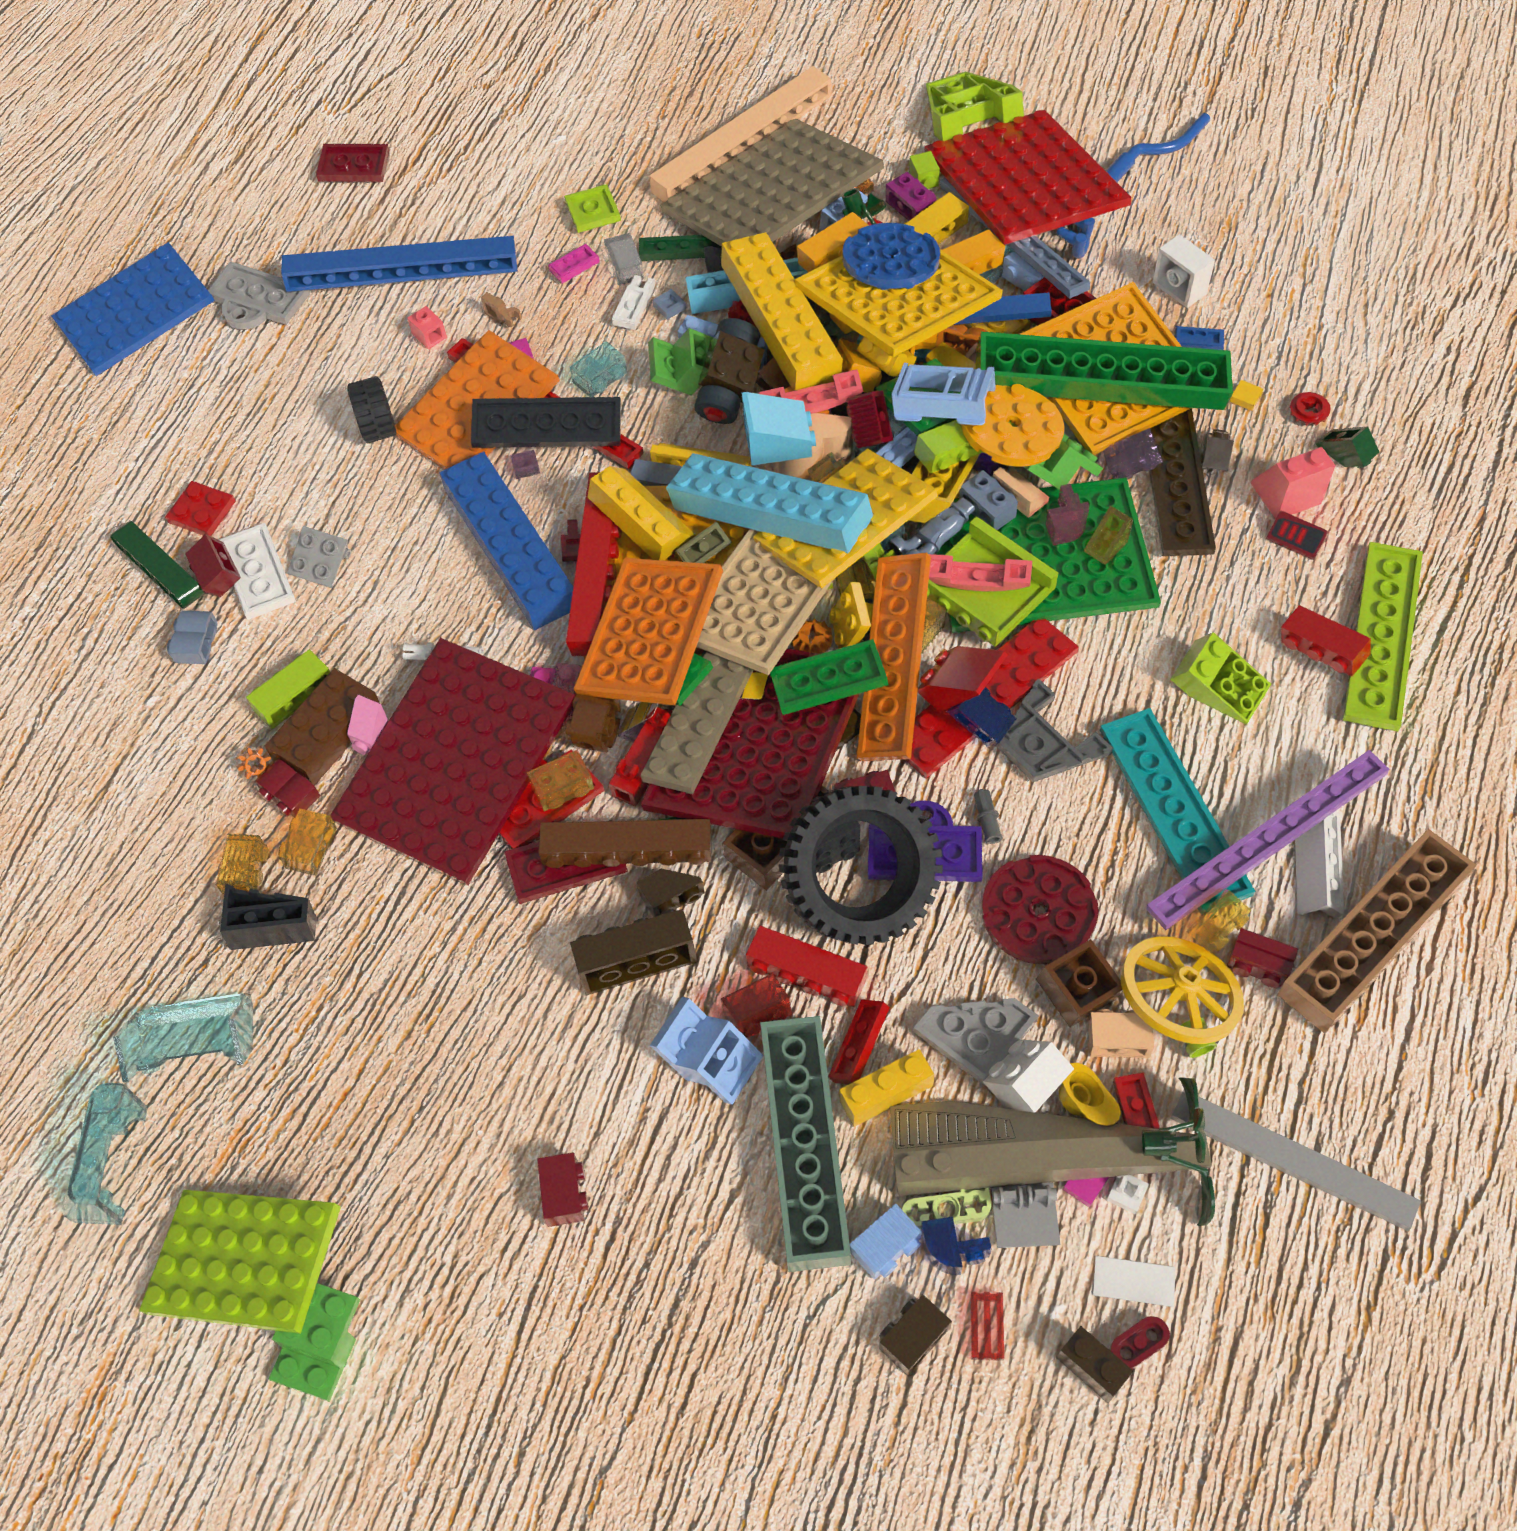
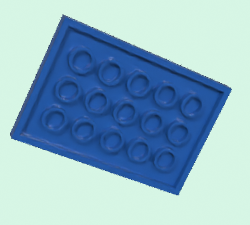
[51,242,215,376]

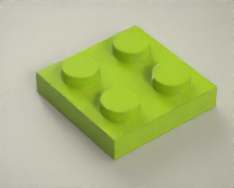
[564,184,621,233]

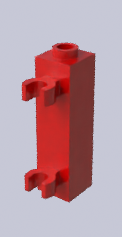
[609,707,673,807]

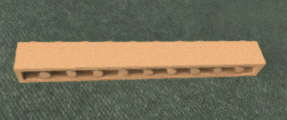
[649,66,831,202]

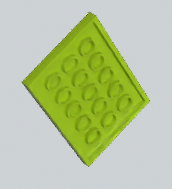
[139,1190,341,1334]

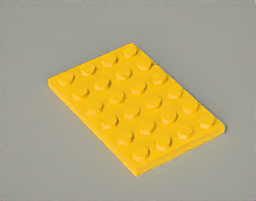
[753,448,938,589]

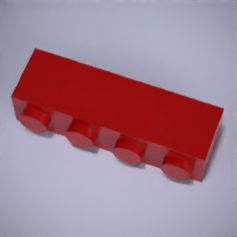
[746,925,868,1007]

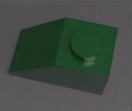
[1315,426,1380,468]

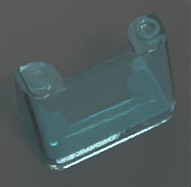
[61,1083,148,1225]

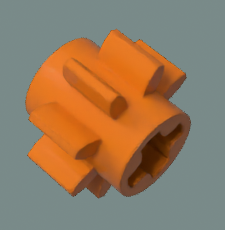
[236,746,271,779]

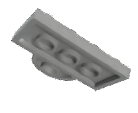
[208,261,311,329]

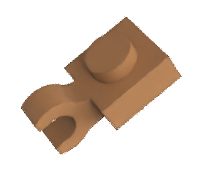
[481,292,522,327]

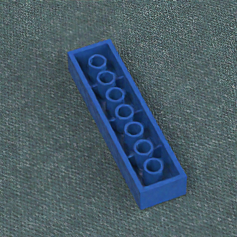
[439,451,573,631]

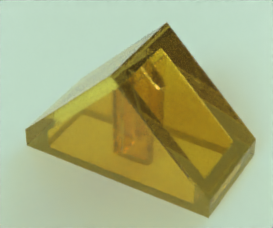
[1084,506,1133,565]

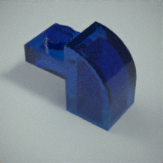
[920,1217,992,1275]

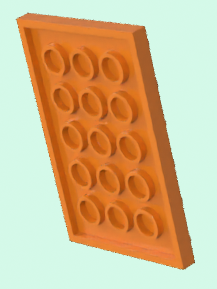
[395,330,560,470]
[574,558,723,705]

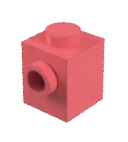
[407,306,447,350]

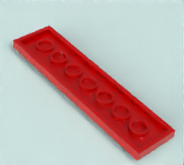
[905,619,1079,779]

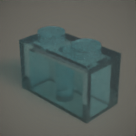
[570,341,627,397]

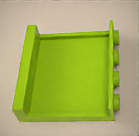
[927,516,1058,647]

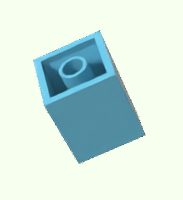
[742,392,816,466]

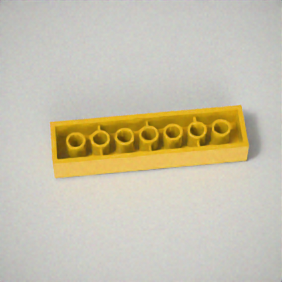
[721,232,843,391]

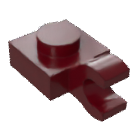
[561,519,581,562]

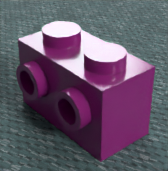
[885,172,936,221]

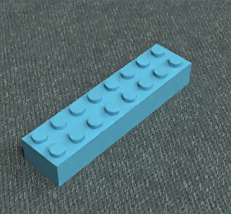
[666,453,873,554]

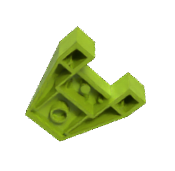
[926,71,1024,141]

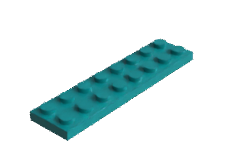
[1100,708,1255,915]

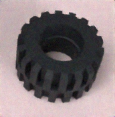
[347,376,396,444]

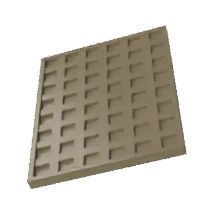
[660,118,884,246]

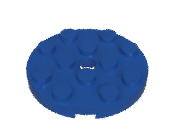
[842,223,940,290]

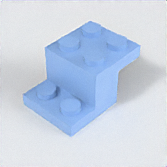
[649,997,764,1105]

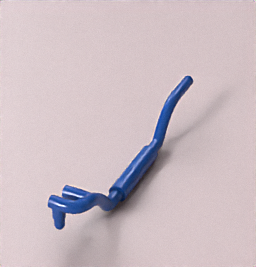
[1056,113,1211,259]

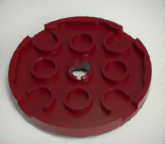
[982,855,1099,965]

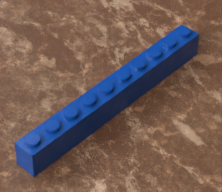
[281,235,518,292]

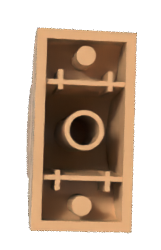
[773,413,853,482]

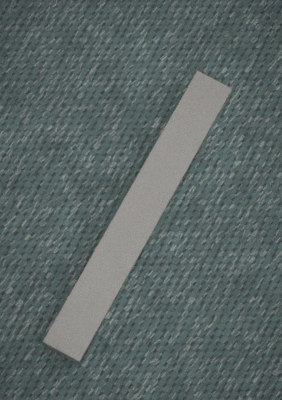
[1171,1089,1421,1231]

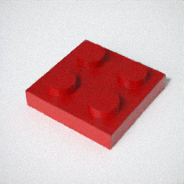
[165,480,236,536]

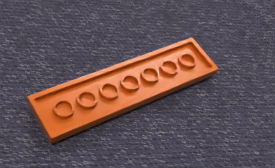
[857,552,931,762]

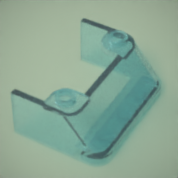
[113,993,253,1082]

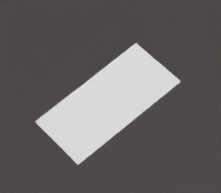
[1093,1256,1176,1307]

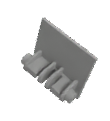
[287,526,351,588]
[991,1182,1061,1248]

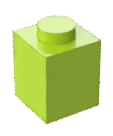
[909,151,940,189]

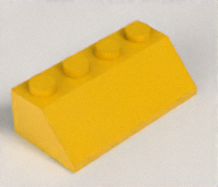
[909,454,980,523]
[588,466,695,560]

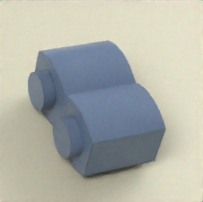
[167,610,218,664]

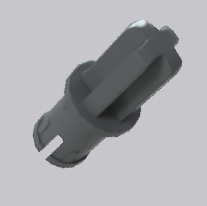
[974,789,1003,844]

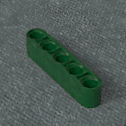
[109,520,205,609]

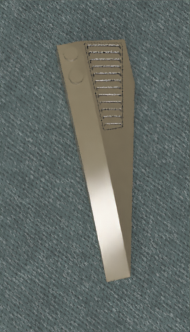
[890,1101,1212,1196]

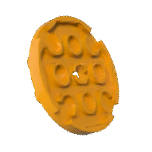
[961,384,1064,467]

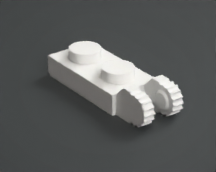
[612,275,655,330]

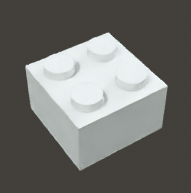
[1152,234,1215,308]
[983,1040,1074,1113]

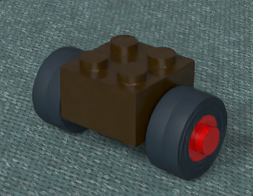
[694,318,765,424]

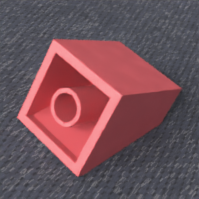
[1251,447,1336,519]

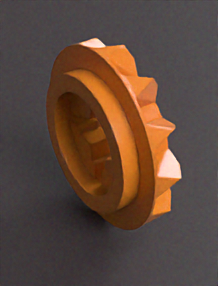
[791,617,833,654]

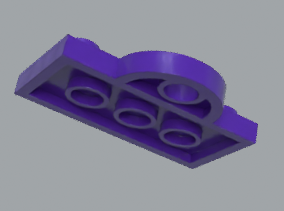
[868,800,983,882]

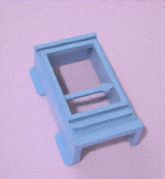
[892,363,996,425]

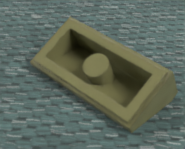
[674,522,732,563]

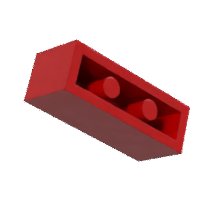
[1281,605,1371,677]

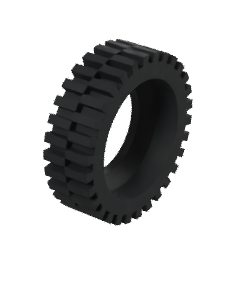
[779,786,943,945]

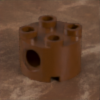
[565,694,621,753]

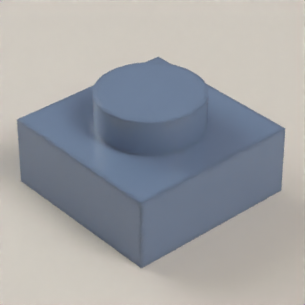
[653,289,686,320]

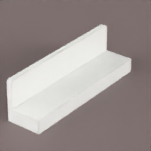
[1295,811,1344,918]

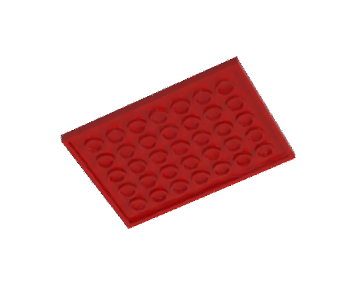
[924,110,1132,245]

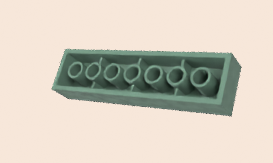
[760,1016,851,1272]

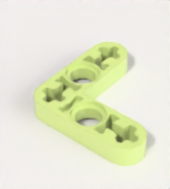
[902,1188,991,1229]

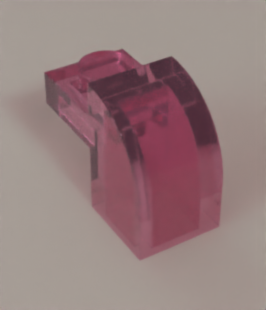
[1046,484,1089,546]

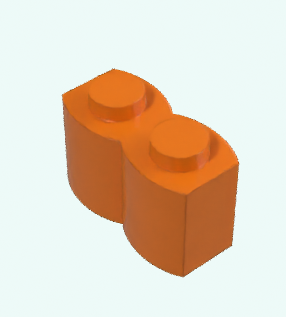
[936,324,988,356]

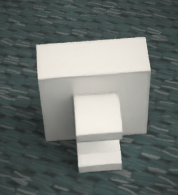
[1107,1175,1149,1215]

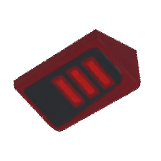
[1266,511,1328,560]

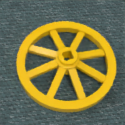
[1120,936,1244,1044]

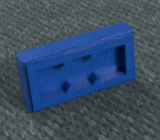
[1174,326,1224,350]

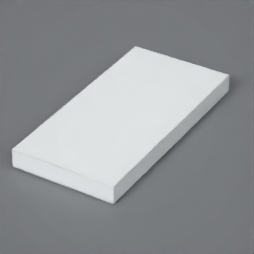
[219,523,296,620]

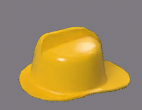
[1059,1063,1121,1126]

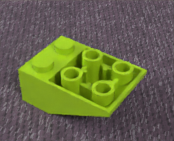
[1170,632,1271,724]

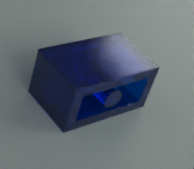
[948,687,1017,747]

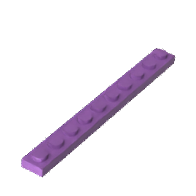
[1146,750,1389,931]

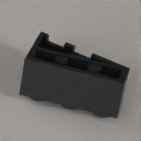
[220,884,317,950]

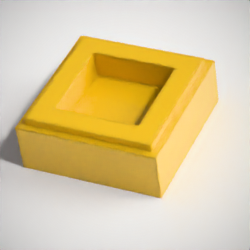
[1230,380,1264,411]

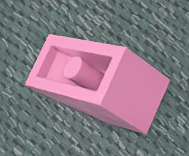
[347,695,388,755]

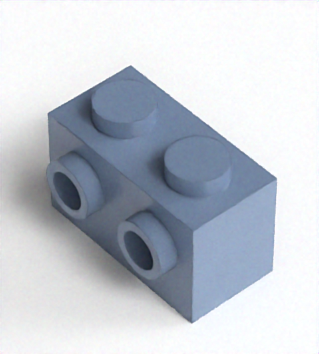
[959,470,1018,530]

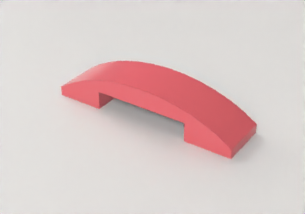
[759,370,863,414]
[929,554,1032,591]

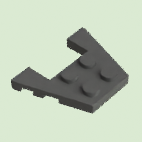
[996,679,1113,783]

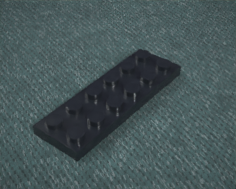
[471,397,621,448]

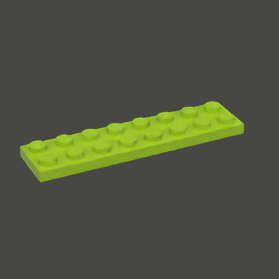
[1343,542,1423,732]

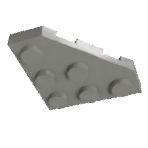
[913,998,1039,1086]

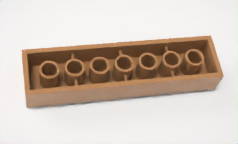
[1277,828,1477,1034]

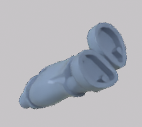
[888,497,975,556]

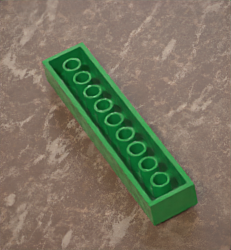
[976,331,1233,410]

